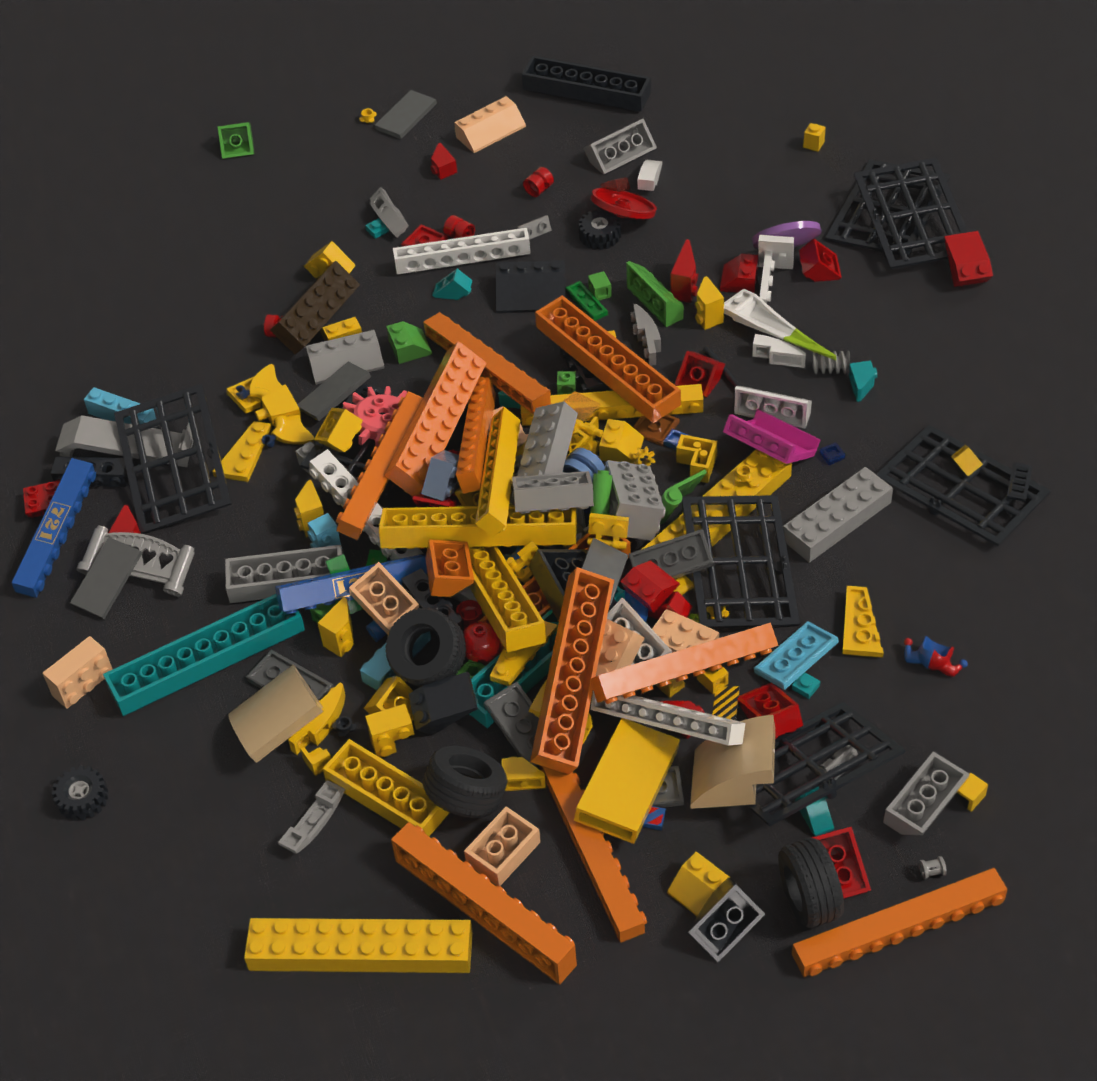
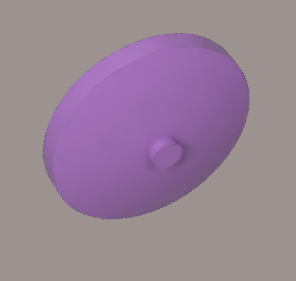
[752,221,821,249]

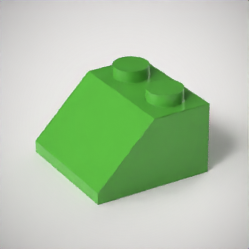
[217,122,254,159]
[386,321,432,364]

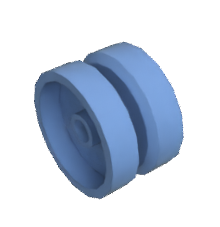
[563,448,605,484]

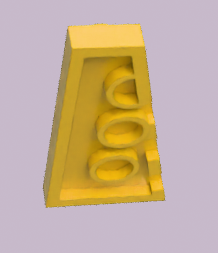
[213,421,272,482]
[842,586,884,658]
[490,621,558,686]

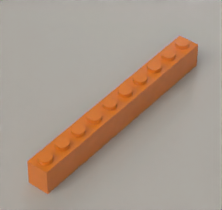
[423,312,551,414]
[456,376,496,494]
[336,391,423,540]
[590,623,779,704]
[539,765,647,943]
[792,868,1008,977]

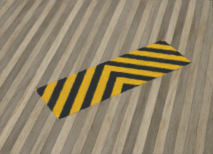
[712,686,740,721]

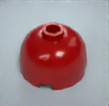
[463,621,501,662]

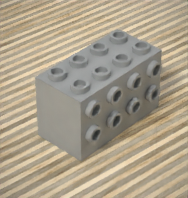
[604,460,666,541]

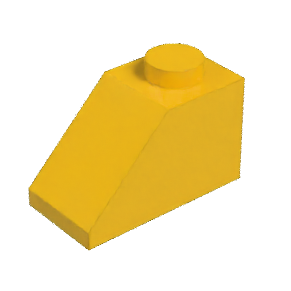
[502,757,546,791]

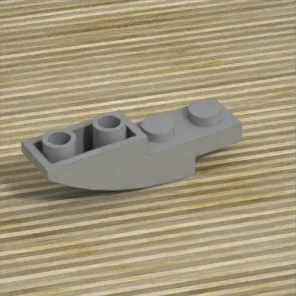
[370,187,409,238]
[631,304,661,366]

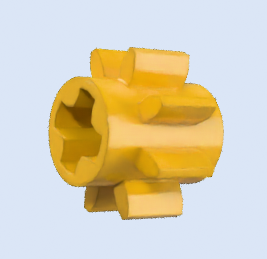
[632,446,655,466]

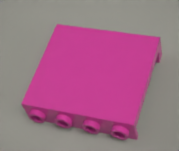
[723,409,821,464]

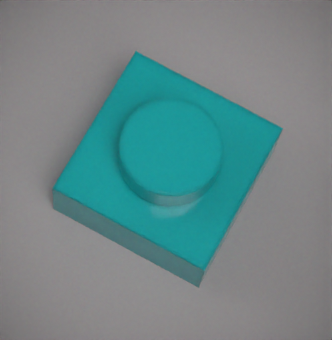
[365,218,389,239]
[792,672,820,699]

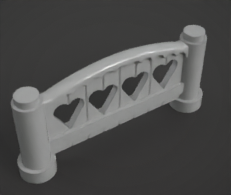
[76,525,195,597]

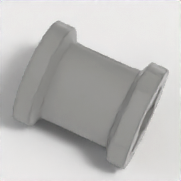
[919,856,947,880]

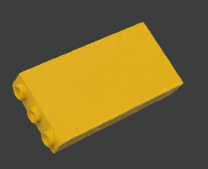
[574,718,680,844]

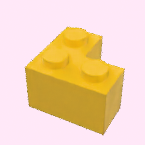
[304,241,355,278]
[676,434,717,483]
[365,704,414,757]

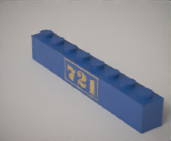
[12,458,96,598]
[275,553,428,614]

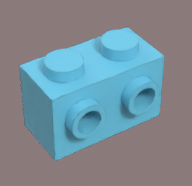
[307,513,342,548]

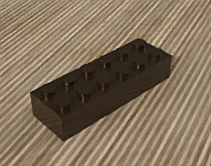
[270,261,360,355]

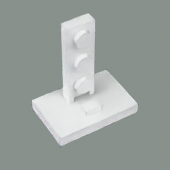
[758,235,794,304]

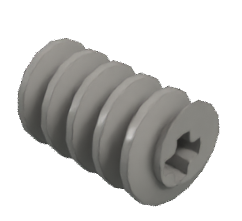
[812,351,850,374]

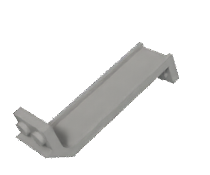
[55,416,193,467]

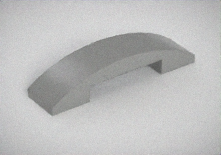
[278,780,345,853]

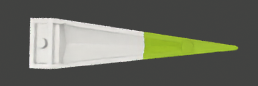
[724,289,837,360]

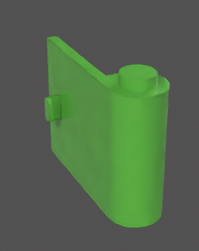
[660,469,707,524]
[589,470,613,516]

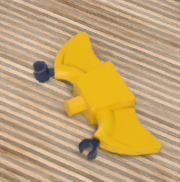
[236,364,314,448]

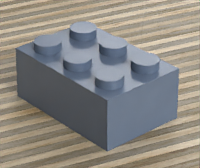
[421,450,460,501]

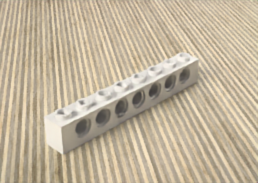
[393,228,530,274]
[309,449,424,560]
[590,691,745,745]

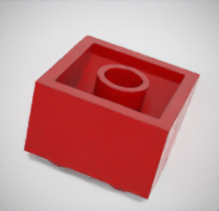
[799,238,842,282]
[720,254,758,293]
[675,351,725,397]
[621,560,680,613]

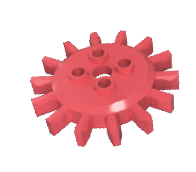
[343,386,407,447]

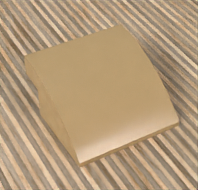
[228,665,323,763]
[690,715,775,809]

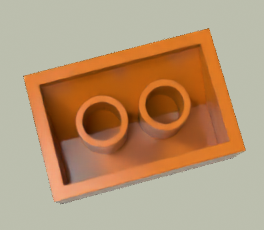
[425,540,474,597]

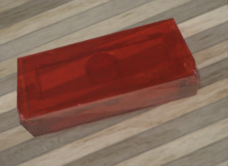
[600,177,630,192]

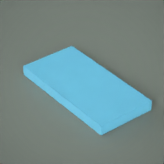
[754,621,839,690]

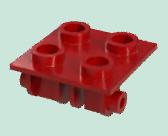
[23,480,60,518]

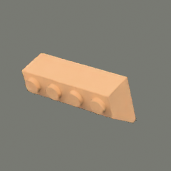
[454,96,526,153]

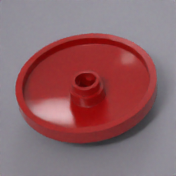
[591,188,657,219]

